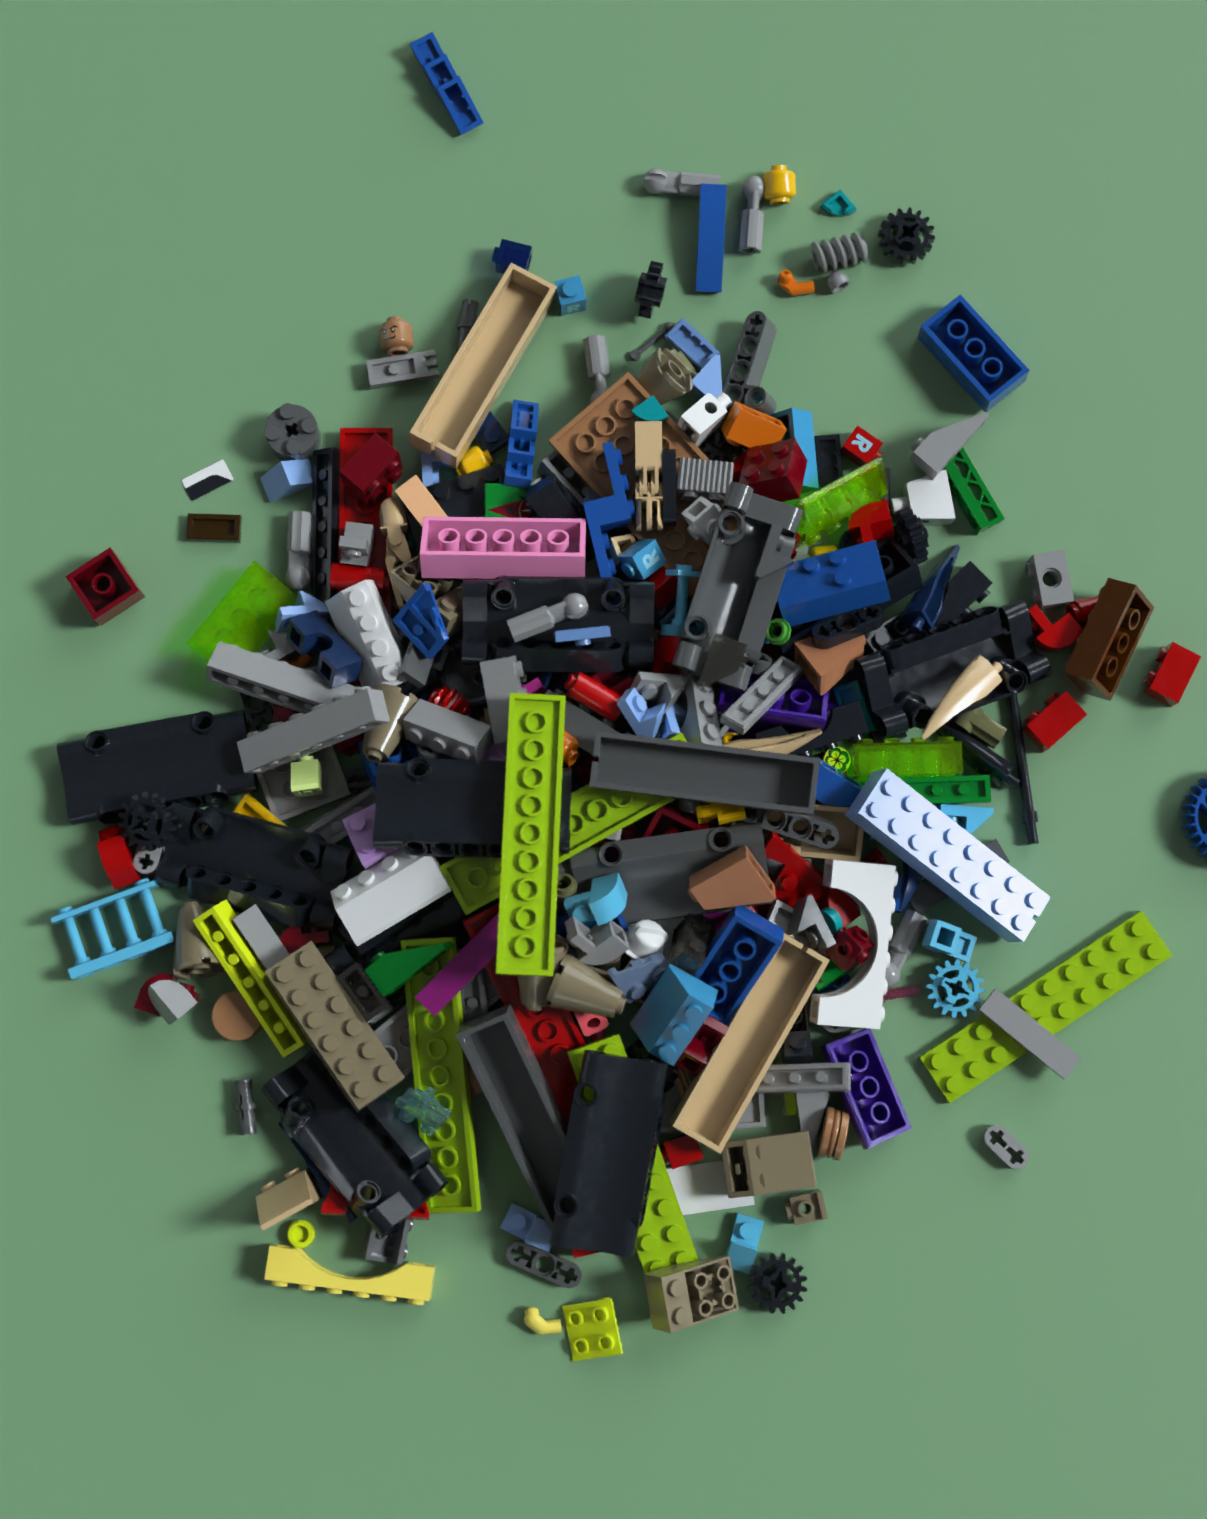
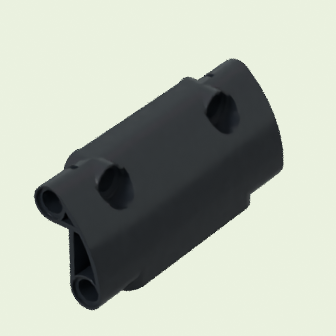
[853,599,1051,738]

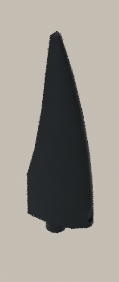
[935,723,1021,788]

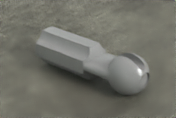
[643,168,721,197]
[738,176,765,255]
[583,335,611,403]
[285,511,312,591]
[507,593,588,642]
[885,909,928,988]

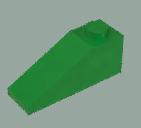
[365,941,454,997]

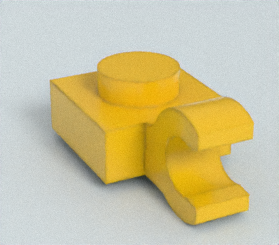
[695,804,746,825]

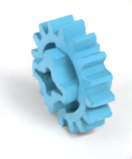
[925,959,985,1018]

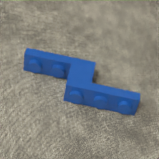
[583,441,636,577]

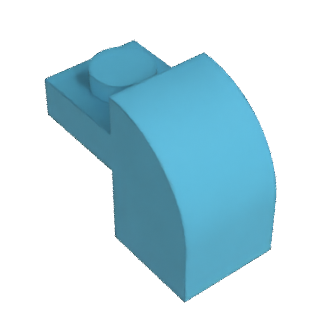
[564,872,628,926]
[921,919,977,962]

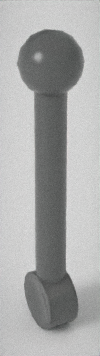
[630,322,674,361]

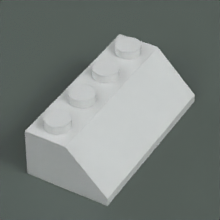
[325,580,409,689]
[330,848,452,946]

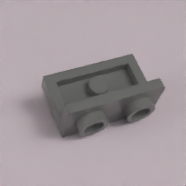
[361,1219,413,1266]

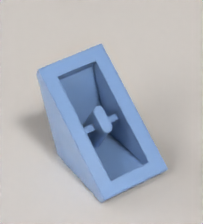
[691,355,722,399]
[260,459,313,503]

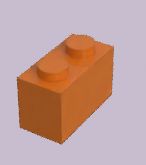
[721,401,787,448]

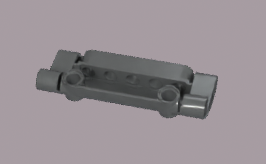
[672,482,803,692]

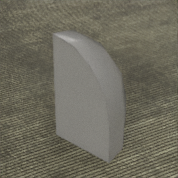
[148,980,198,1025]

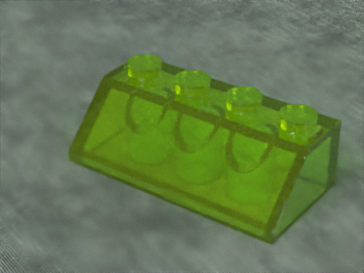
[794,456,888,548]
[187,561,297,662]
[848,737,963,782]

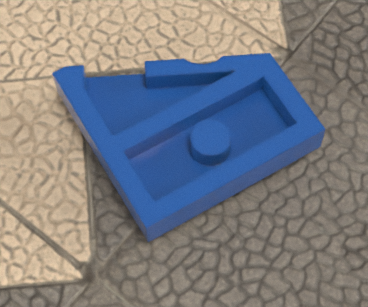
[392,582,449,659]

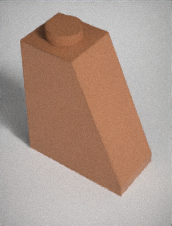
[794,624,866,696]
[688,845,776,910]

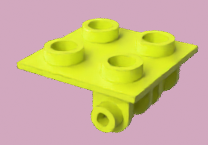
[562,1297,623,1361]

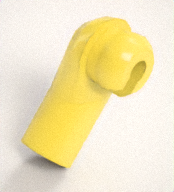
[523,1307,562,1335]

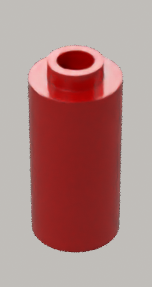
[329,563,391,595]
[564,671,622,722]

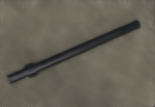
[1007,693,1039,845]

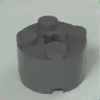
[265,403,321,461]

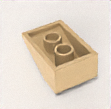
[255,1167,323,1230]

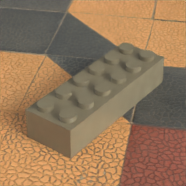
[264,941,405,1113]

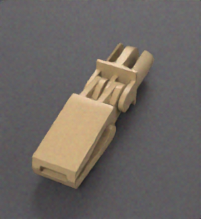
[635,421,663,531]
[379,498,412,610]

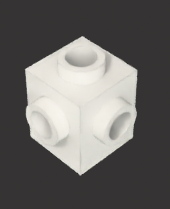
[681,496,729,544]

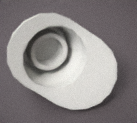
[625,920,676,964]

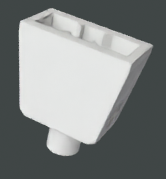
[677,392,732,447]
[890,470,956,525]

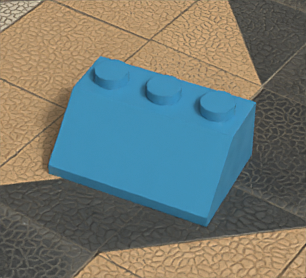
[772,408,819,494]
[630,964,718,1066]

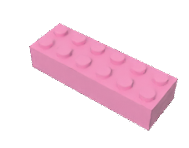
[420,517,586,579]

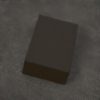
[187,513,242,543]

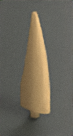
[920,655,1003,740]
[722,729,822,754]

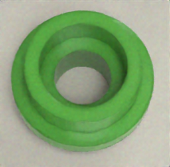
[766,618,791,645]

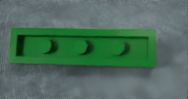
[942,447,1005,535]
[900,775,991,804]

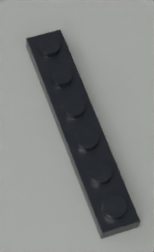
[311,447,340,603]

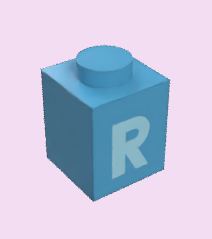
[555,275,586,316]
[617,539,667,580]

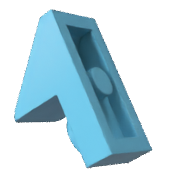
[935,804,994,834]
[725,1213,764,1274]

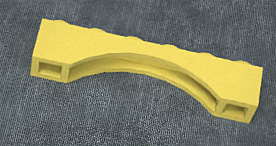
[264,1243,436,1305]

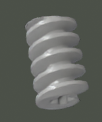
[811,232,868,273]

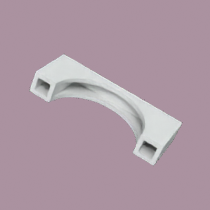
[809,858,898,1029]

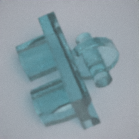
[395,1087,452,1136]

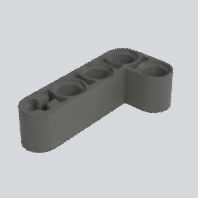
[723,311,777,416]
[727,809,839,849]

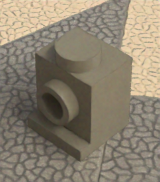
[784,1190,828,1225]

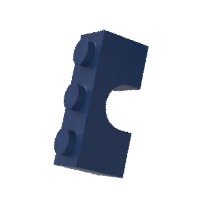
[286,610,362,689]

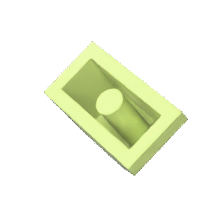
[291,756,325,798]

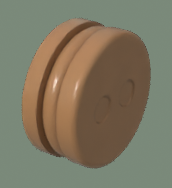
[211,990,262,1041]
[816,1106,850,1161]

